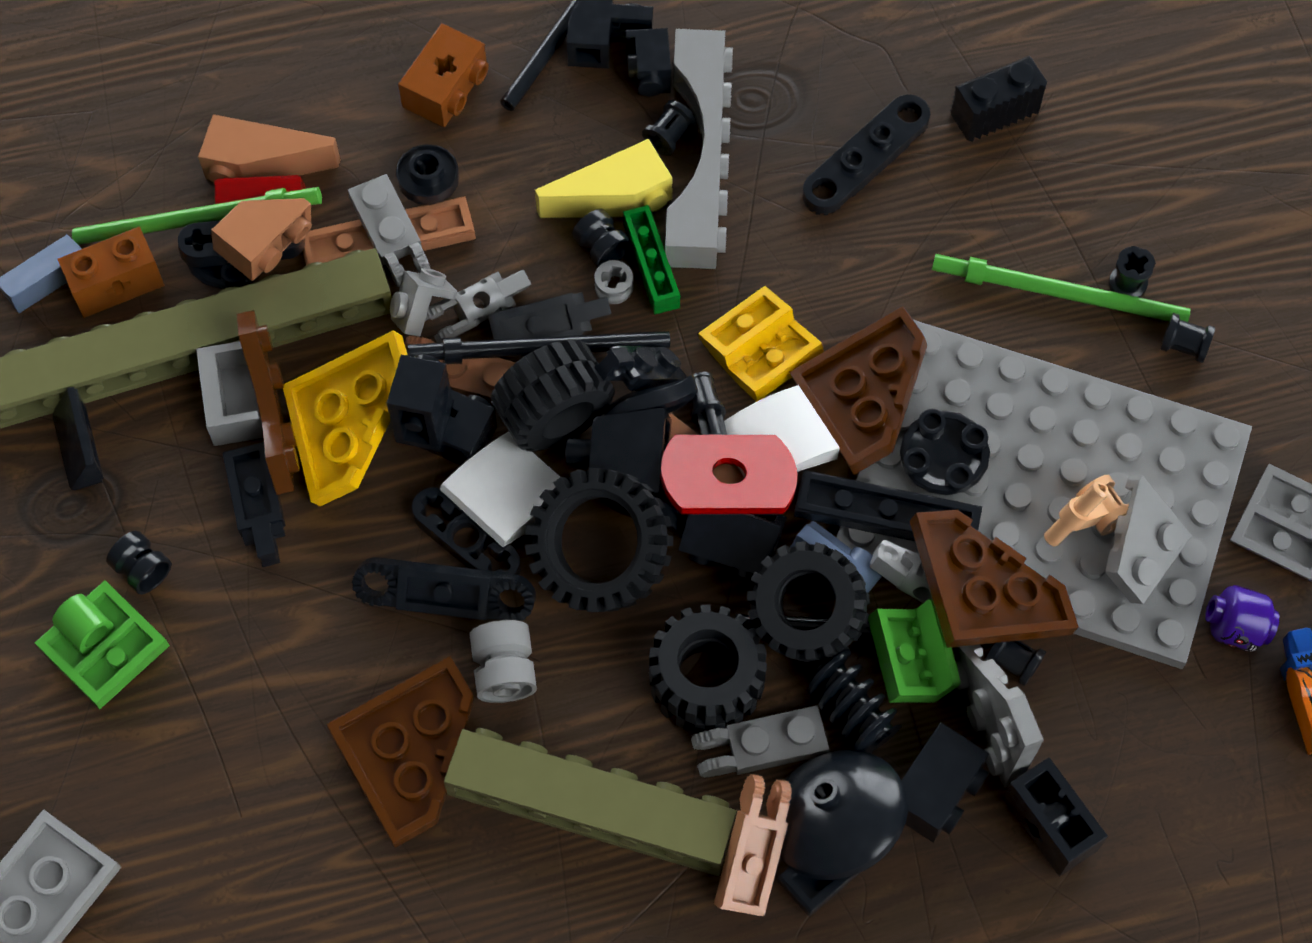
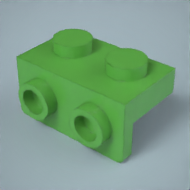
[868,599,961,703]

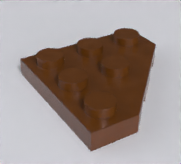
[789,306,927,475]
[909,510,1079,648]
[326,656,474,848]

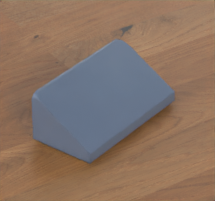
[0,235,82,313]

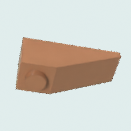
[198,114,340,183]

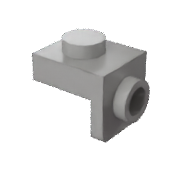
[390,268,457,337]

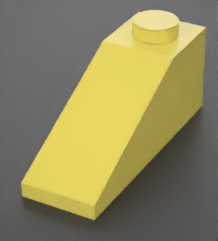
[535,139,673,218]

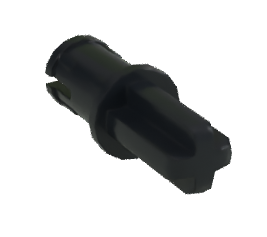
[690,372,727,435]

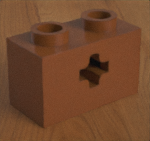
[398,23,489,128]
[58,226,165,318]

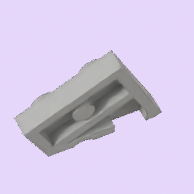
[1105,475,1192,604]

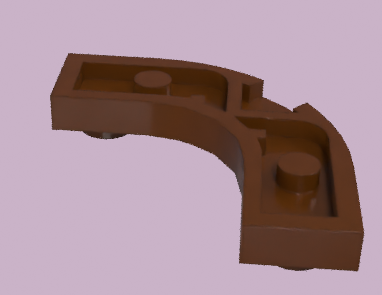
[237,310,300,495]

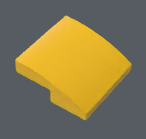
[698,286,824,402]

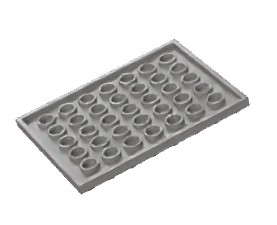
[836,320,1252,669]

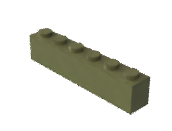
[444,728,737,876]

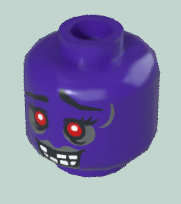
[1205,585,1280,652]

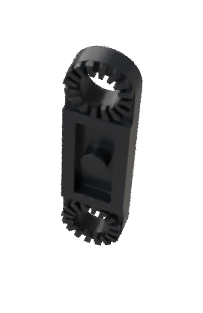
[802,94,930,216]
[352,557,536,621]

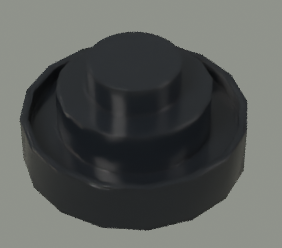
[396,144,459,205]

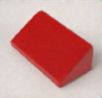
[214,175,306,204]

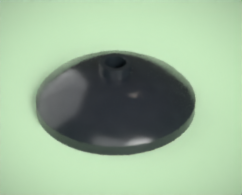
[780,750,908,880]

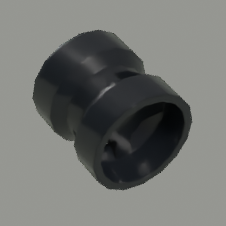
[572,209,631,267]
[106,530,172,595]

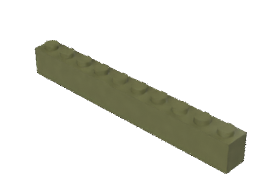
[0,248,392,429]

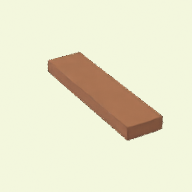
[303,196,476,265]

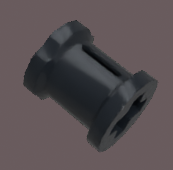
[642,100,697,156]
[1109,246,1156,297]
[1160,313,1215,363]
[985,640,1047,686]

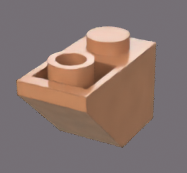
[211,198,312,281]

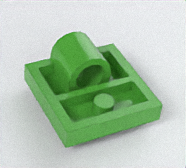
[35,580,170,710]

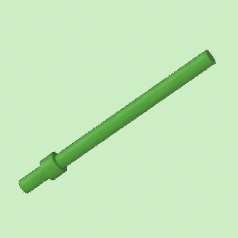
[72,187,322,245]
[932,253,1191,322]

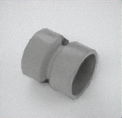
[470,620,537,703]

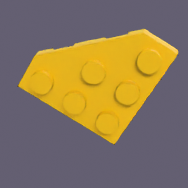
[283,330,408,507]

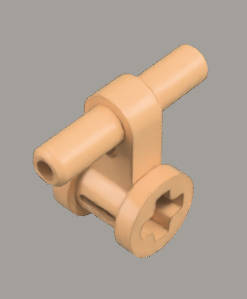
[1044,475,1129,546]

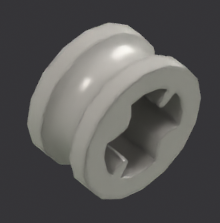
[594,260,633,304]

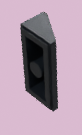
[53,387,104,490]

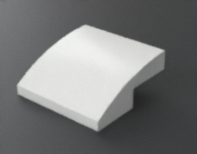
[724,385,840,478]
[440,432,560,547]

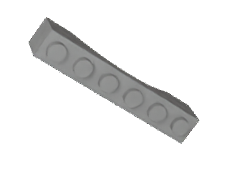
[665,29,733,269]

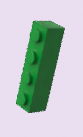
[623,205,680,315]

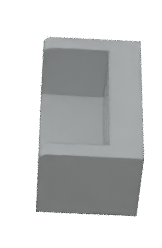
[196,341,263,446]

